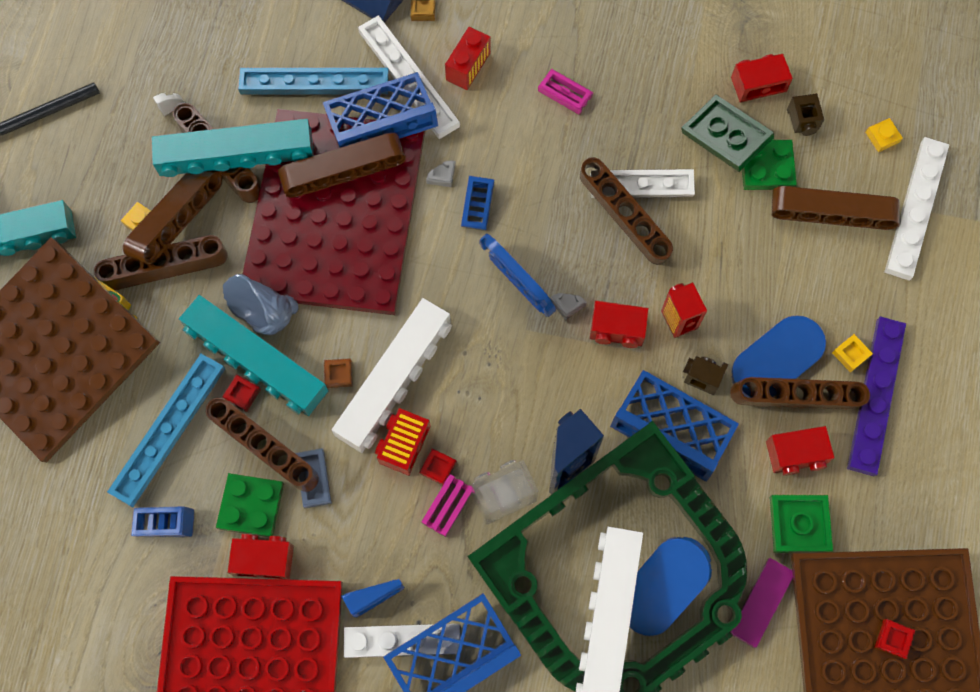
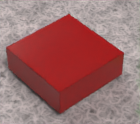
[222,375,261,412]
[419,448,457,485]
[875,619,916,659]

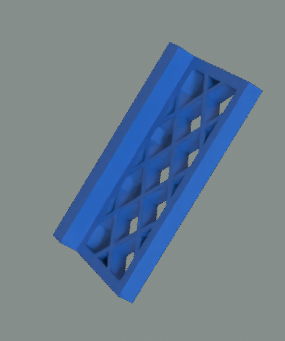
[323,72,438,148]
[610,370,739,482]
[383,593,521,692]

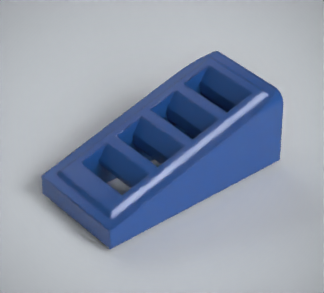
[461,176,494,231]
[131,506,194,537]
[341,579,405,618]

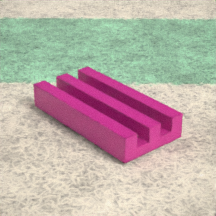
[538,69,593,115]
[421,474,474,537]

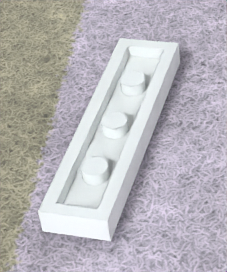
[590,169,695,198]
[344,624,460,658]

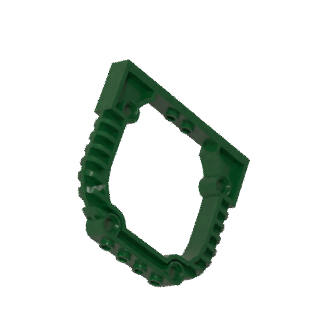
[467,421,747,692]

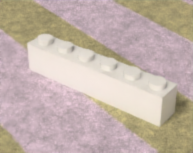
[332,298,452,453]
[575,527,643,692]

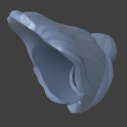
[223,274,299,335]

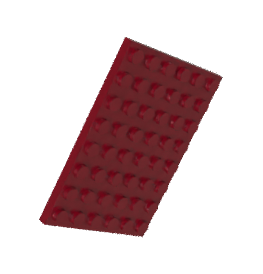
[242,109,426,315]

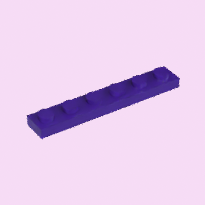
[847,316,906,477]

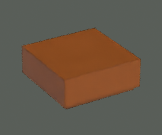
[324,358,353,388]

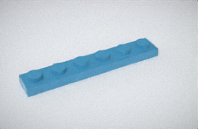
[238,68,389,95]
[107,353,225,507]

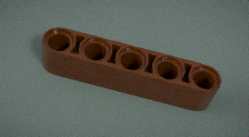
[173,103,261,203]
[278,133,406,198]
[579,157,673,265]
[123,170,222,264]
[771,186,900,230]
[94,235,228,290]
[730,377,870,409]
[205,398,319,492]

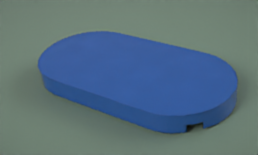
[479,234,556,317]
[731,316,826,398]
[629,537,712,636]

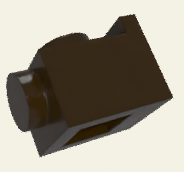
[787,93,824,136]
[683,356,729,396]

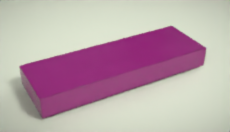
[731,558,793,649]

